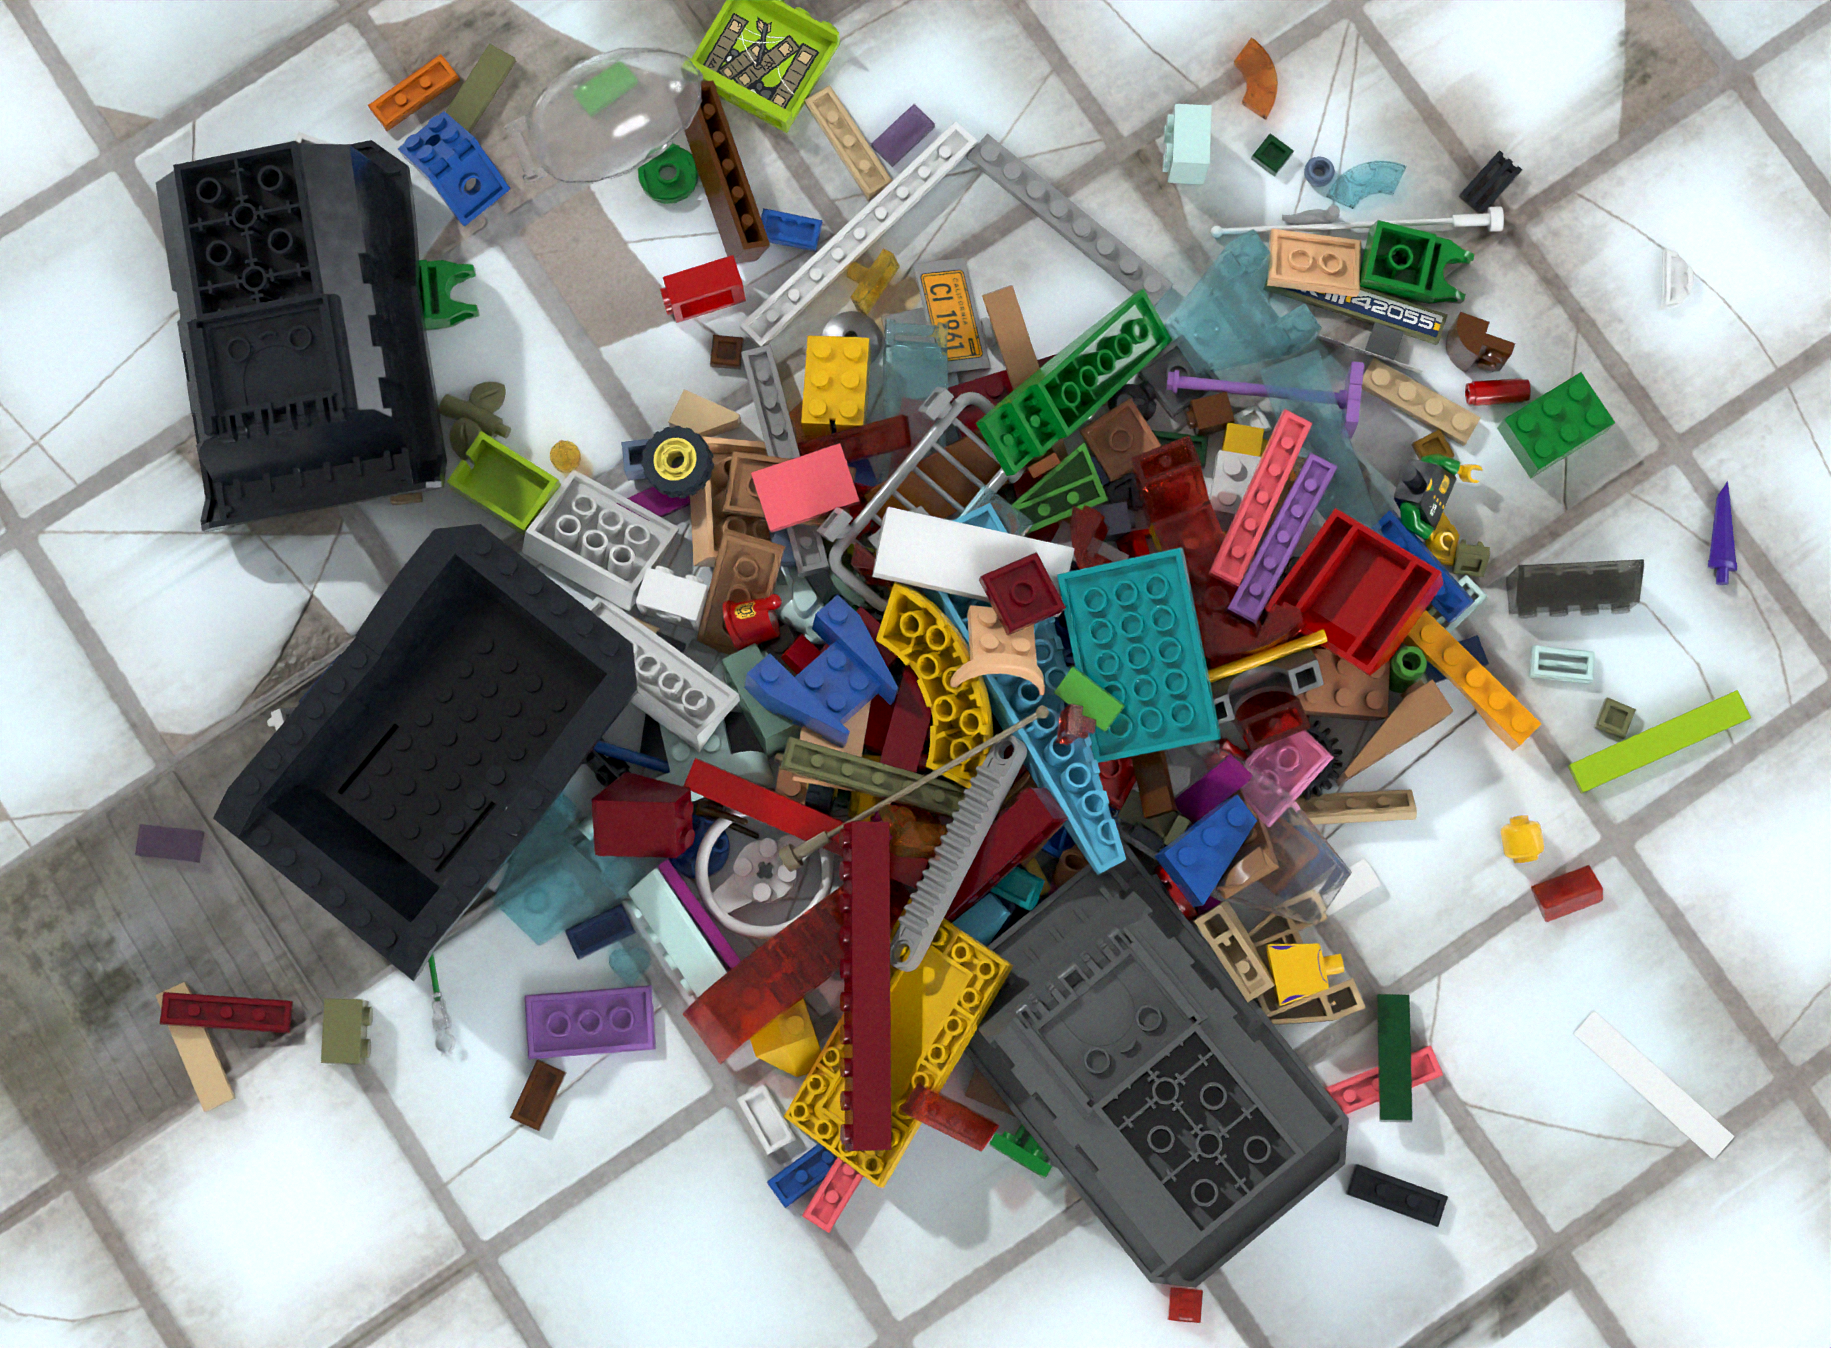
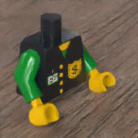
[1394,454,1483,551]

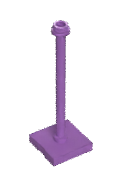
[1166,361,1364,439]

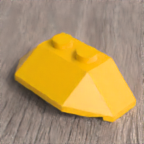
[736,947,821,1077]

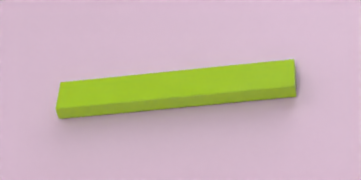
[1567,690,1751,794]

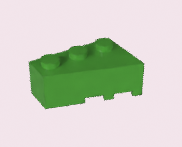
[1010,442,1108,536]

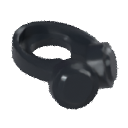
[1108,380,1157,421]

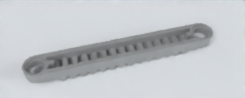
[890,734,1027,972]

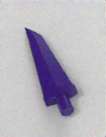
[1708,481,1737,585]

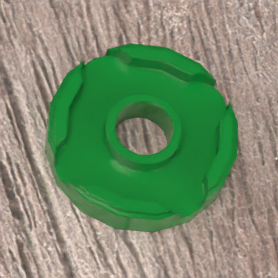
[638,143,698,204]

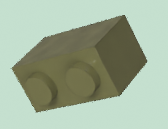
[321,998,373,1065]

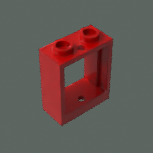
[660,255,746,323]

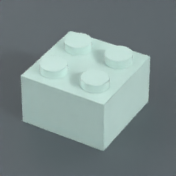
[1162,104,1212,185]

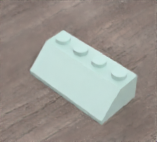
[627,868,731,999]

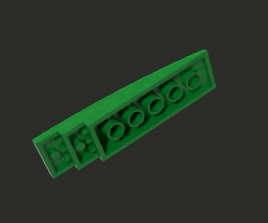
[976,289,1173,476]

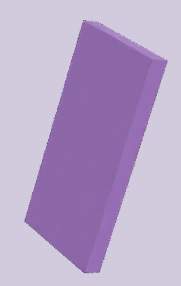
[525,985,656,1060]

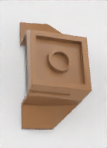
[1212,788,1279,899]

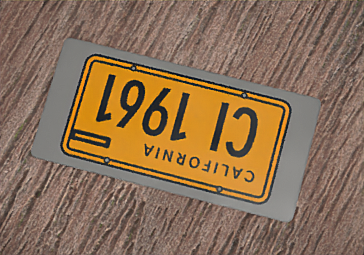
[913,258,990,374]

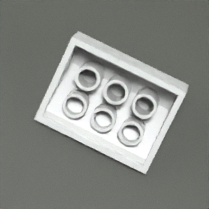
[522,469,680,611]

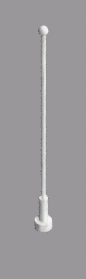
[1211,207,1504,238]

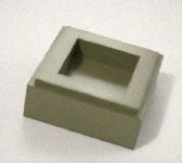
[1594,697,1636,739]

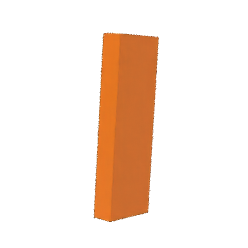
[368,54,460,131]

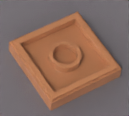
[1079,397,1164,482]

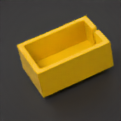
[801,335,871,438]

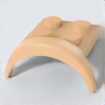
[950,605,1045,695]

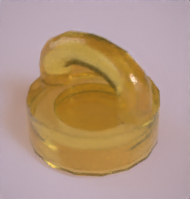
[550,440,581,473]

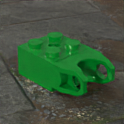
[1360,220,1475,304]
[418,259,480,330]

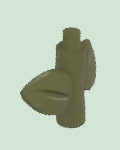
[439,382,511,461]

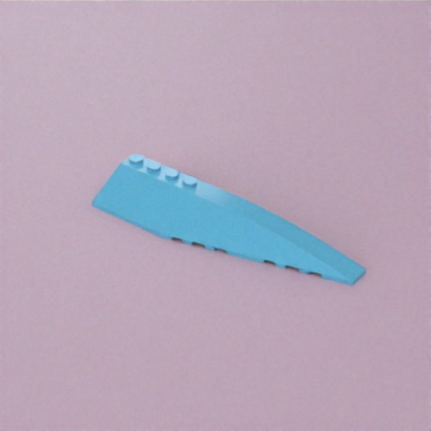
[921,503,1126,875]

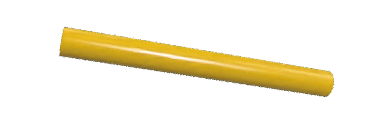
[1208,630,1328,683]

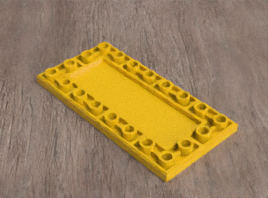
[783,898,1014,1188]

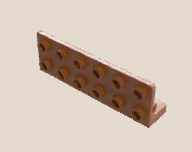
[864,428,1061,520]

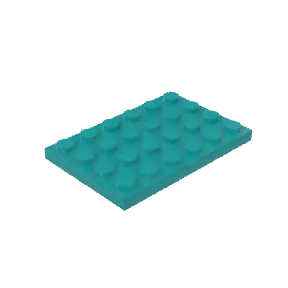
[1057,548,1221,763]

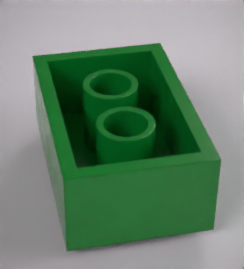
[1497,372,1616,479]

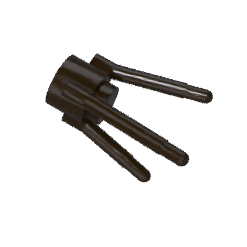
[696,788,775,839]

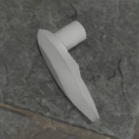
[1282,205,1340,225]

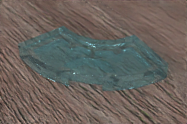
[1326,161,1407,209]

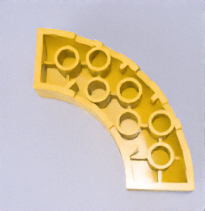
[876,582,993,789]

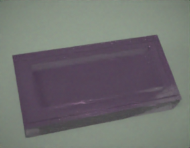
[871,104,935,167]
[135,824,204,863]

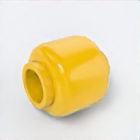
[1501,815,1544,863]

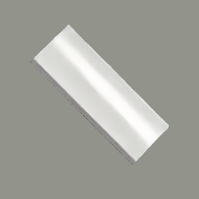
[872,507,1075,617]
[587,595,740,753]

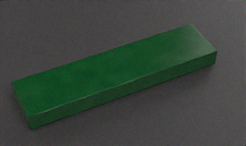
[1377,994,1413,1123]

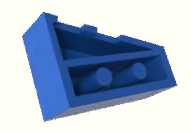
[1154,795,1257,907]

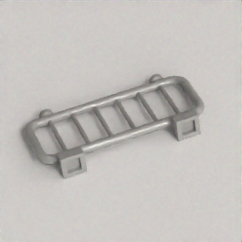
[817,386,1024,612]

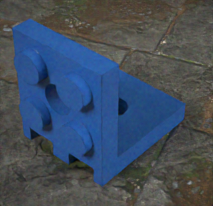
[398,111,511,227]

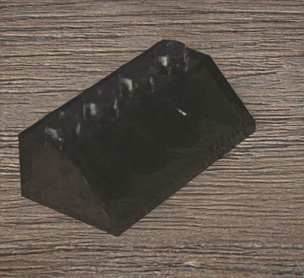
[1506,559,1644,619]

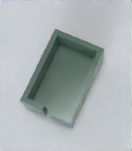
[722,643,801,759]

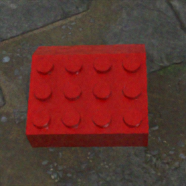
[1264,508,1443,676]

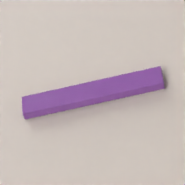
[1226,452,1338,626]

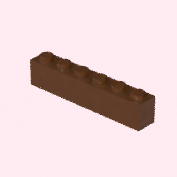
[674,80,770,264]

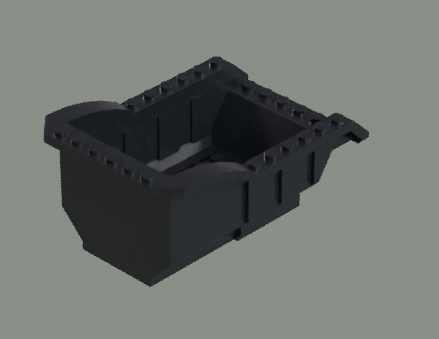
[155,140,447,532]
[213,524,638,981]

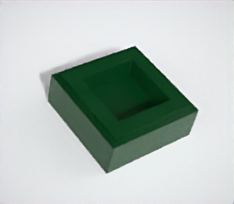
[1251,133,1294,177]

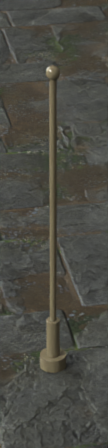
[778,706,1049,872]

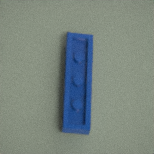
[1371,510,1475,623]

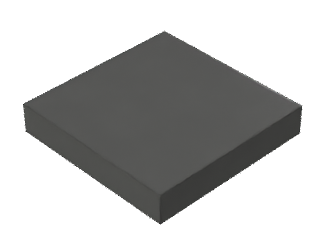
[1137,334,1220,419]

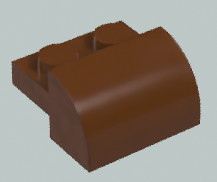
[1446,312,1516,373]

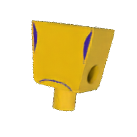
[1266,943,1344,1007]

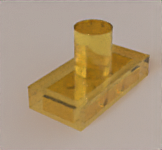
[847,248,900,315]

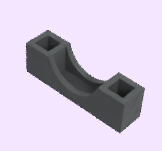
[1210,648,1324,725]

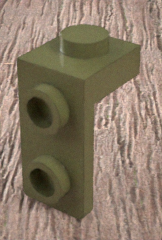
[1118,790,1190,845]

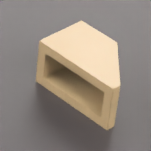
[668,389,741,437]

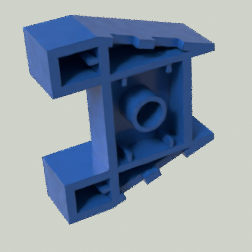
[744,595,898,748]

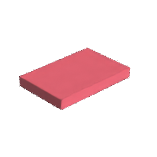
[751,443,860,533]

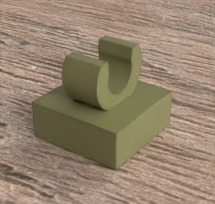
[1452,539,1490,577]

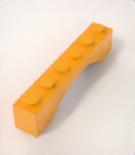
[1403,610,1542,751]

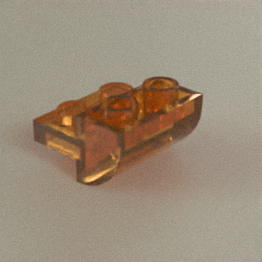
[878,804,948,860]

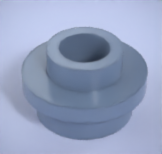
[1304,156,1335,187]

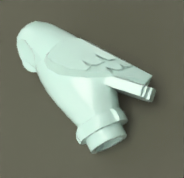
[773,566,826,645]

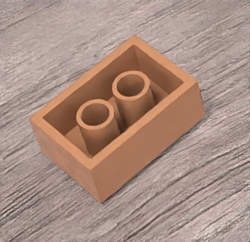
[1286,648,1390,721]

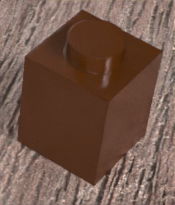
[1185,392,1235,436]

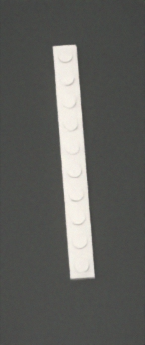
[740,121,977,347]

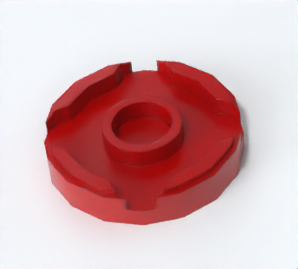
[1154,864,1198,921]

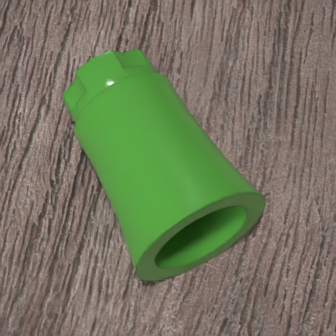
[1389,646,1427,693]

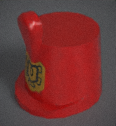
[723,594,782,651]

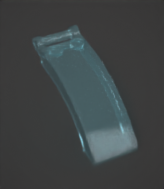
[878,319,948,485]

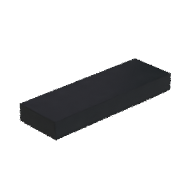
[1345,1164,1448,1227]

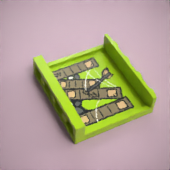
[681,0,840,133]

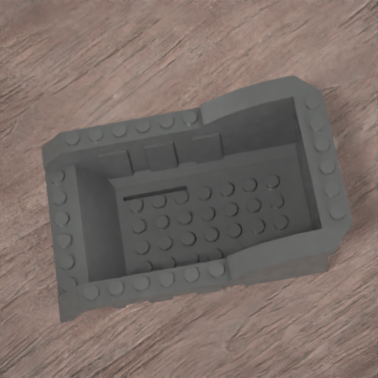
[964,839,1349,1288]

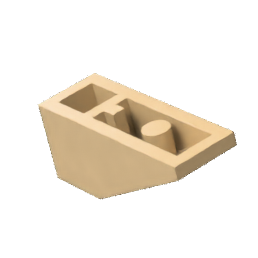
[1194,899,1275,1002]

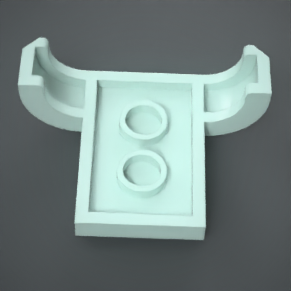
[656,719,774,801]

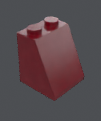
[591,772,695,858]

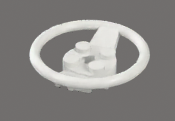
[695,809,835,939]

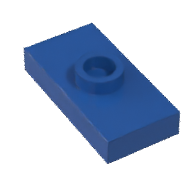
[761,208,823,252]

